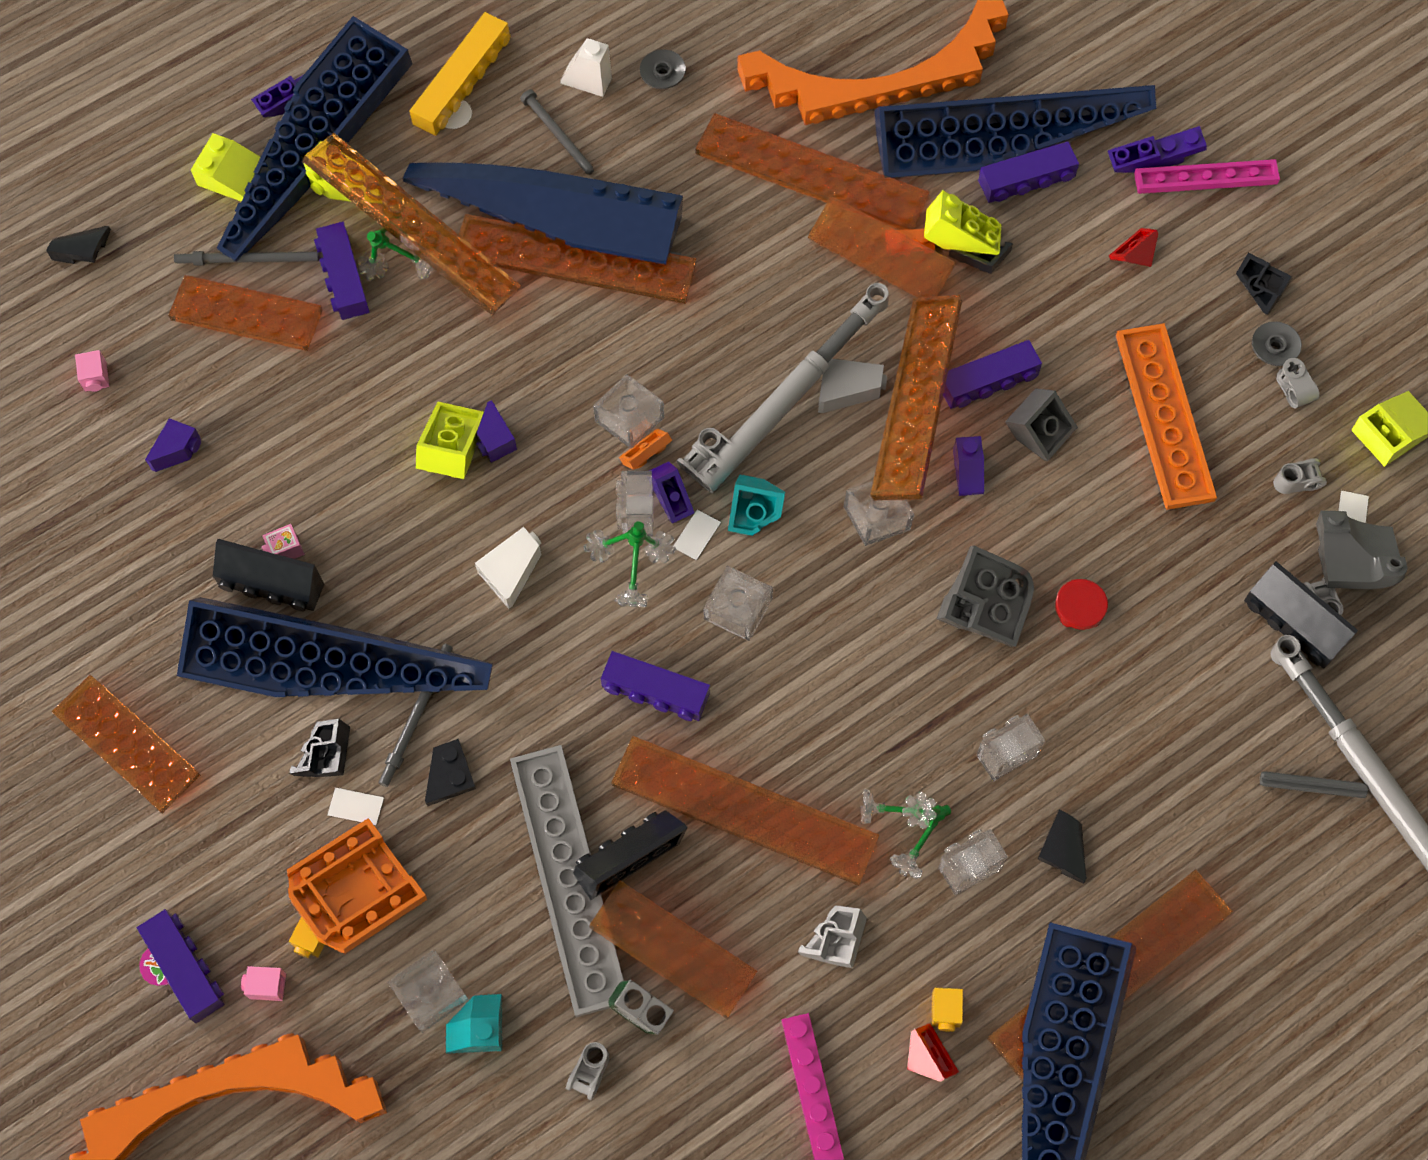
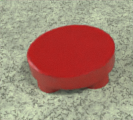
[1055,579,1108,630]

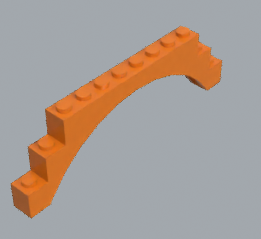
[738,0,1009,125]
[69,1033,387,1160]

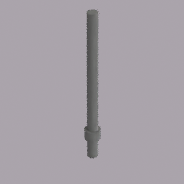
[174,251,319,266]
[378,644,453,787]

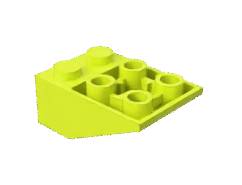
[924,190,1001,255]
[1352,391,1428,467]

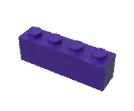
[978,141,1079,203]
[314,221,370,320]
[938,340,1042,409]
[600,651,710,721]
[136,909,225,1023]

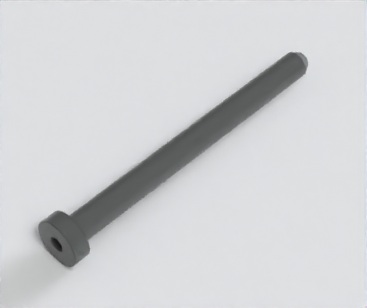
[520,89,594,174]

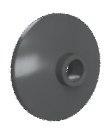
[640,49,686,89]
[1252,322,1302,366]

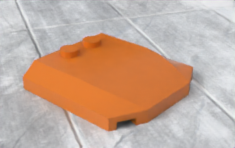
[287,818,427,954]

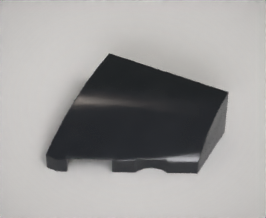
[46,226,111,264]
[1236,252,1292,316]
[289,719,350,777]
[1038,809,1086,884]

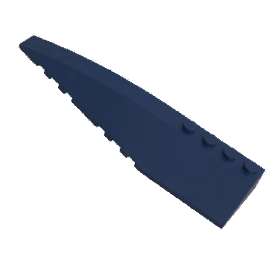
[217,16,412,262]
[874,85,1156,179]
[403,163,683,264]
[177,597,493,697]
[1022,922,1137,1160]

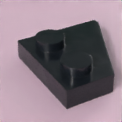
[948,242,1013,274]
[425,739,476,806]

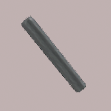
[1260,771,1368,798]

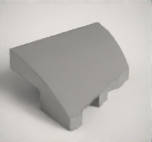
[798,905,867,968]

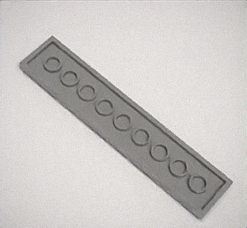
[510,745,629,1018]

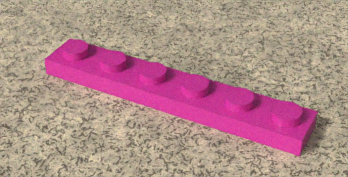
[1134,159,1280,194]
[782,1013,844,1160]

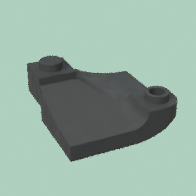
[1316,510,1408,589]
[937,546,1034,647]

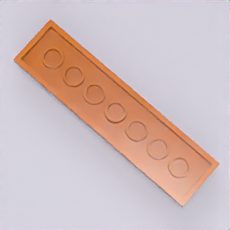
[1116,323,1217,510]

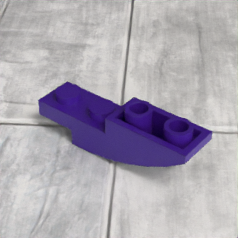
[251,75,303,118]
[1108,126,1207,173]

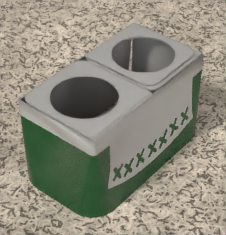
[608,980,674,1035]

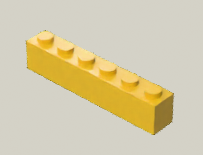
[409,12,510,136]

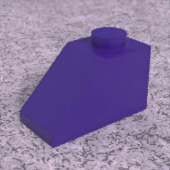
[476,400,517,463]
[145,418,201,472]
[953,436,984,496]
[646,461,695,524]

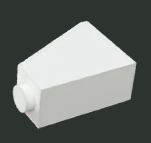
[560,38,612,97]
[475,527,541,609]

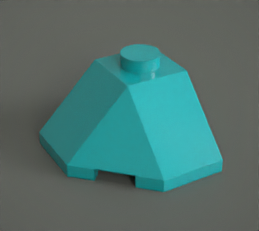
[728,474,786,536]
[446,994,502,1053]

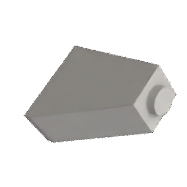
[818,359,887,413]

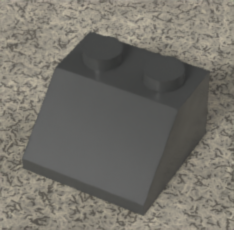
[1005,388,1078,461]

